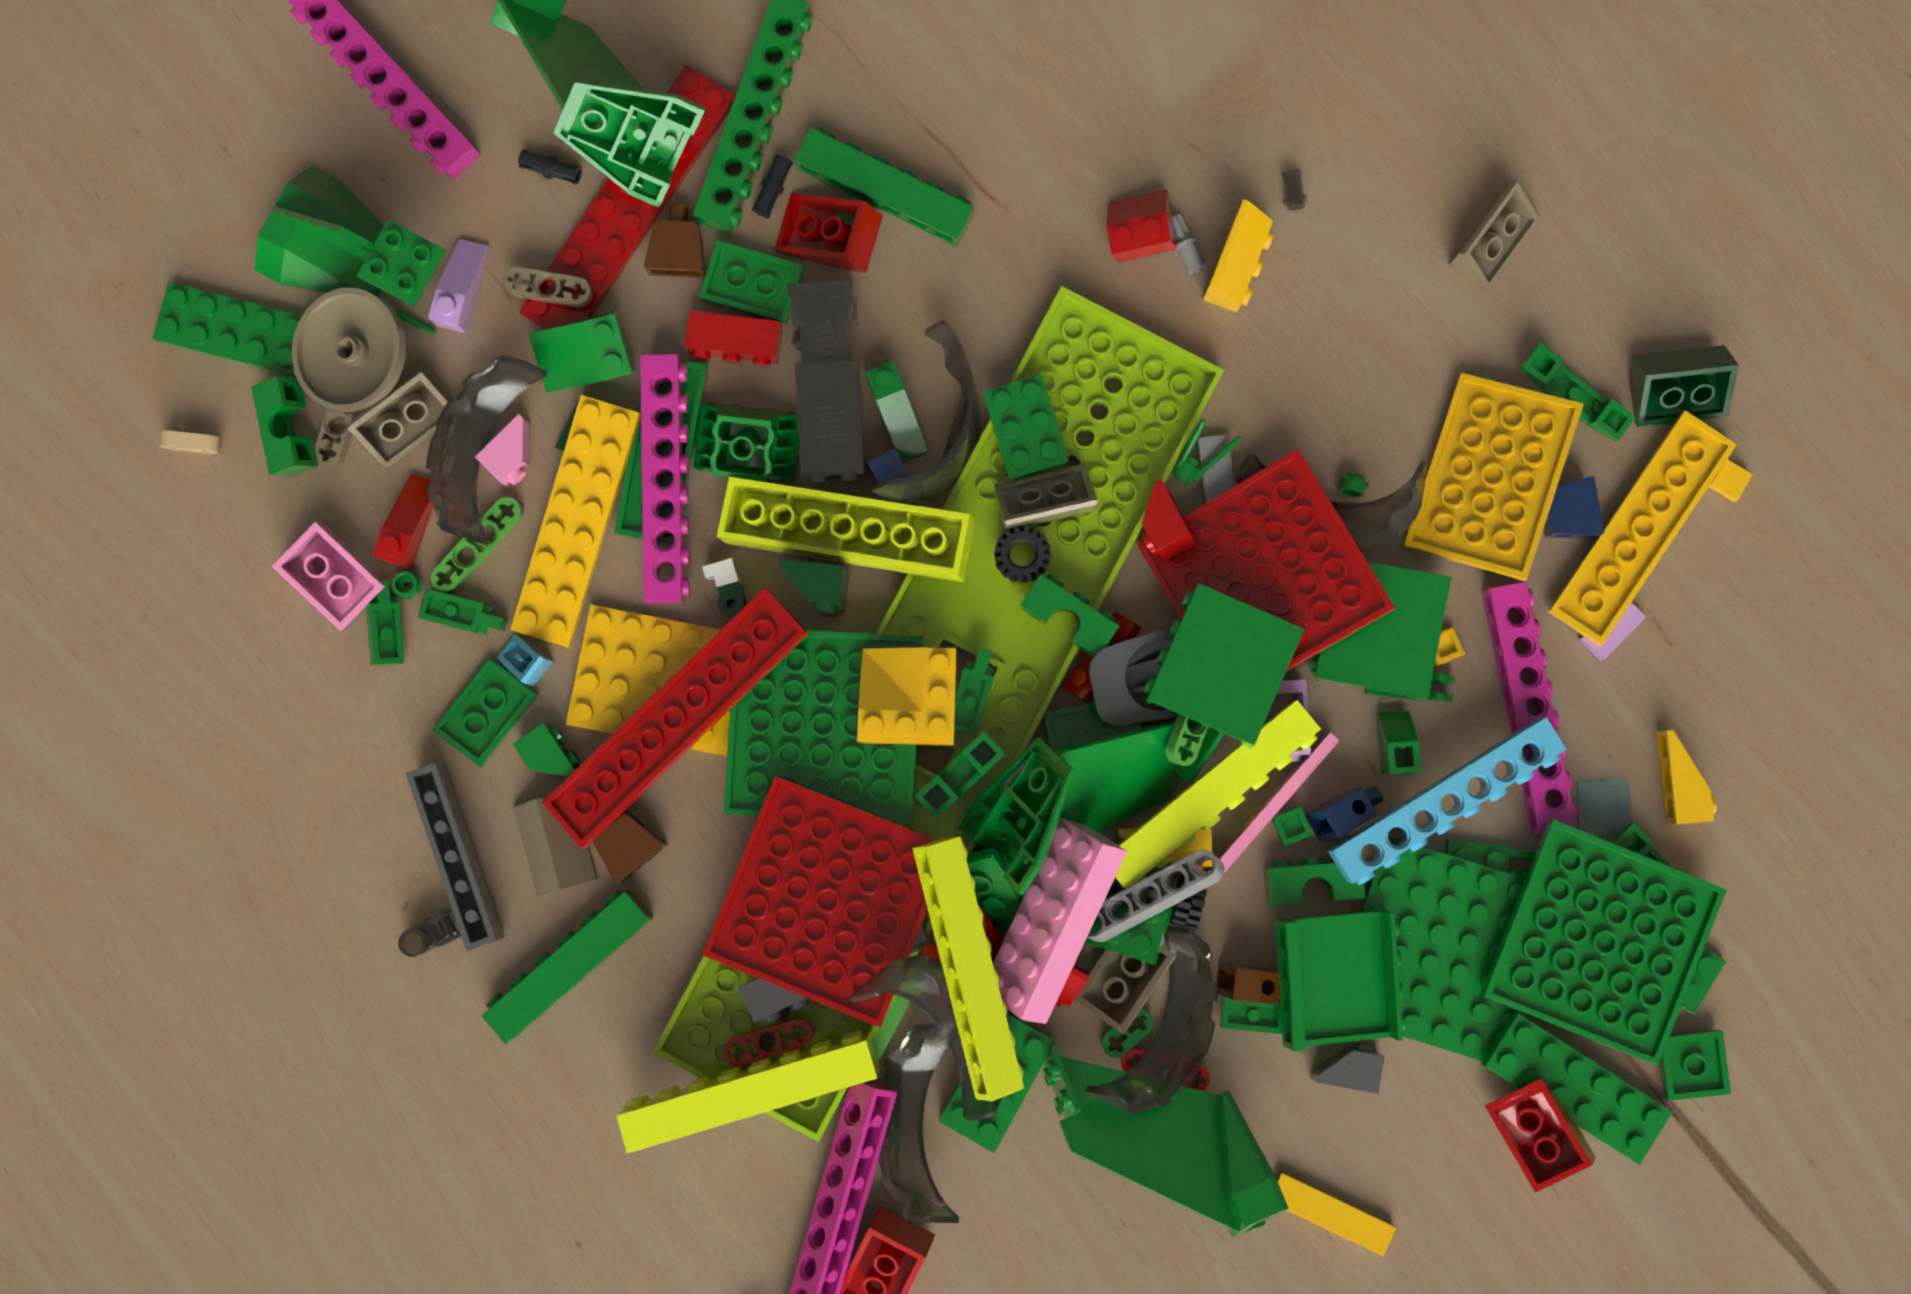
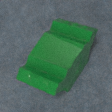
[693,402,803,482]

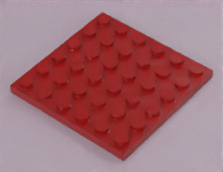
[1137,449,1395,672]
[702,776,936,1028]

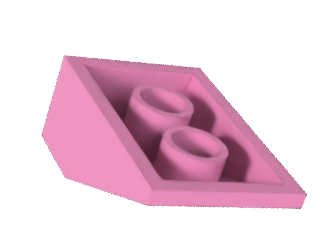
[272,522,385,631]

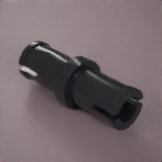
[518,149,582,185]
[751,154,793,219]

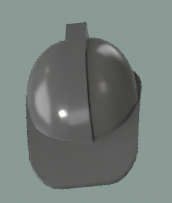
[1089,627,1178,726]

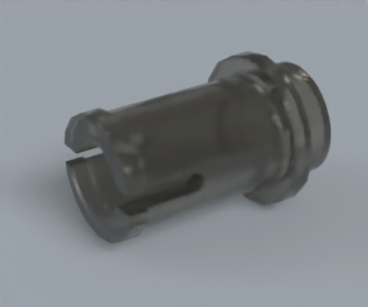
[1282,169,1307,211]

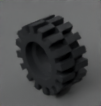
[994,525,1051,584]
[1170,875,1207,931]

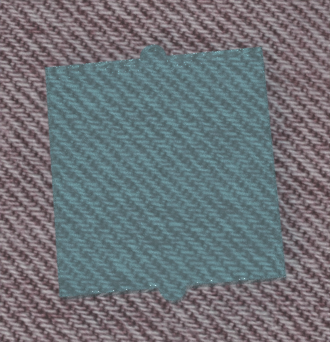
[1576,779,1630,839]

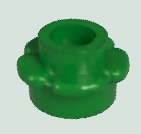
[1339,472,1369,498]
[392,570,422,600]

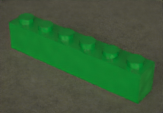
[794,127,974,247]
[481,890,654,1045]

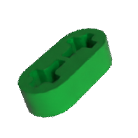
[1101,1008,1153,1058]

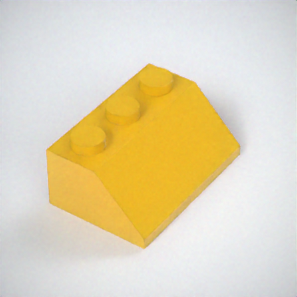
[1203,199,1275,313]

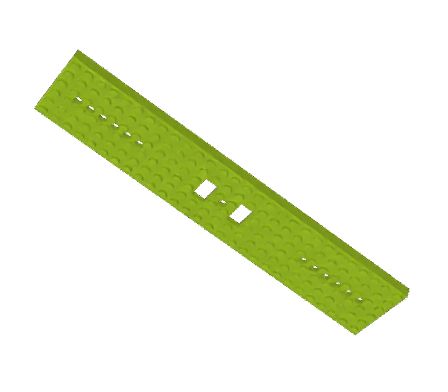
[652,286,1224,1142]

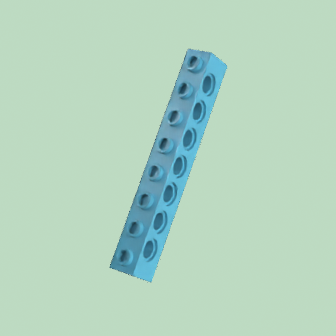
[1327,717,1567,885]

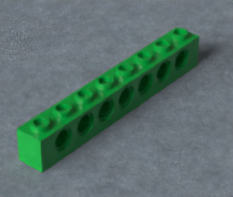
[693,0,813,235]

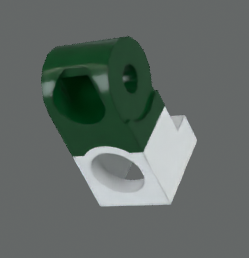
[702,558,747,618]

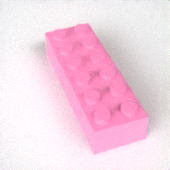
[993,818,1127,1024]

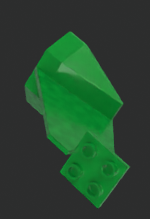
[490,0,706,208]
[254,166,446,307]
[958,718,1224,895]
[1042,1048,1289,1237]

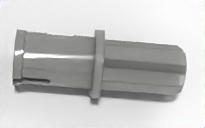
[1172,214,1206,275]

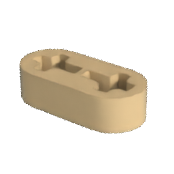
[159,431,220,454]

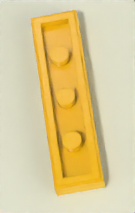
[1277,1171,1396,1257]

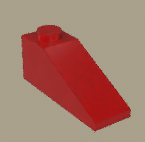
[372,474,441,570]

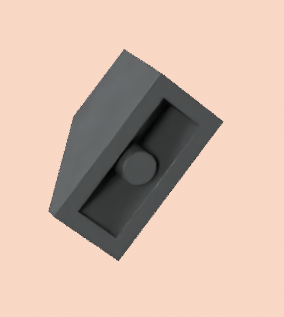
[1310,1043,1385,1094]

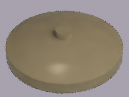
[292,288,406,412]

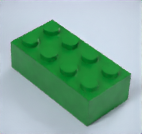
[939,1010,1056,1153]

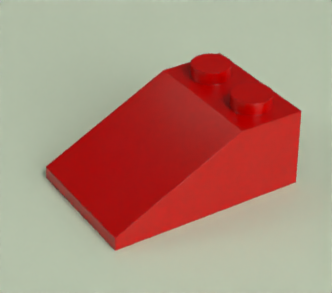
[774,193,883,273]
[1485,1077,1596,1193]
[840,1206,936,1294]

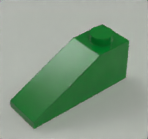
[865,361,928,462]

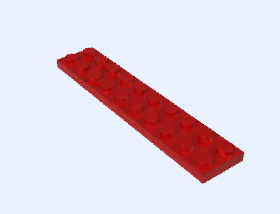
[519,64,736,329]
[542,587,809,849]

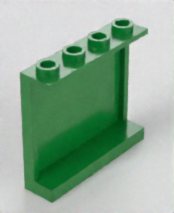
[1310,562,1452,702]
[1143,583,1304,748]
[1275,910,1405,1052]

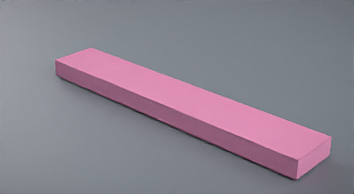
[1204,732,1339,873]

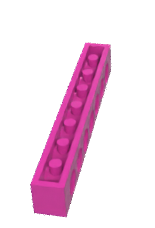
[288,0,480,180]
[640,354,691,604]
[1482,582,1579,833]
[789,1080,898,1294]

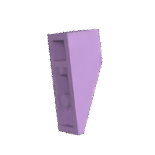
[428,239,489,333]

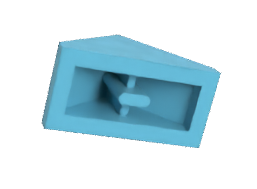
[497,634,553,686]

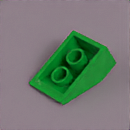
[528,310,635,393]

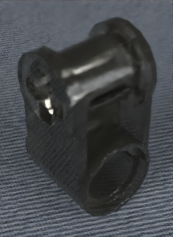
[398,908,461,957]

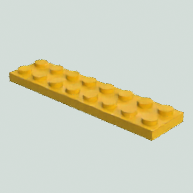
[510,395,641,648]
[1547,410,1737,646]

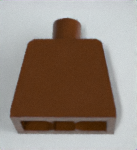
[644,205,706,278]
[593,812,668,884]
[1215,962,1280,1004]

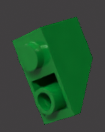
[1377,711,1421,775]
[513,723,582,777]

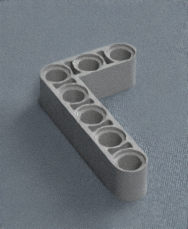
[1087,850,1225,942]

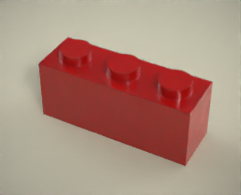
[685,311,783,367]

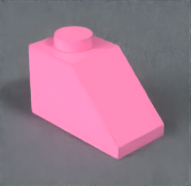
[475,414,530,487]

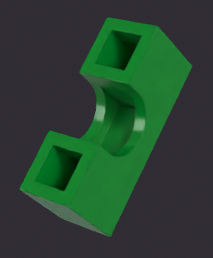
[251,376,318,476]
[1019,574,1119,657]
[914,731,1005,819]
[1264,857,1366,906]

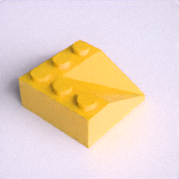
[857,647,957,746]

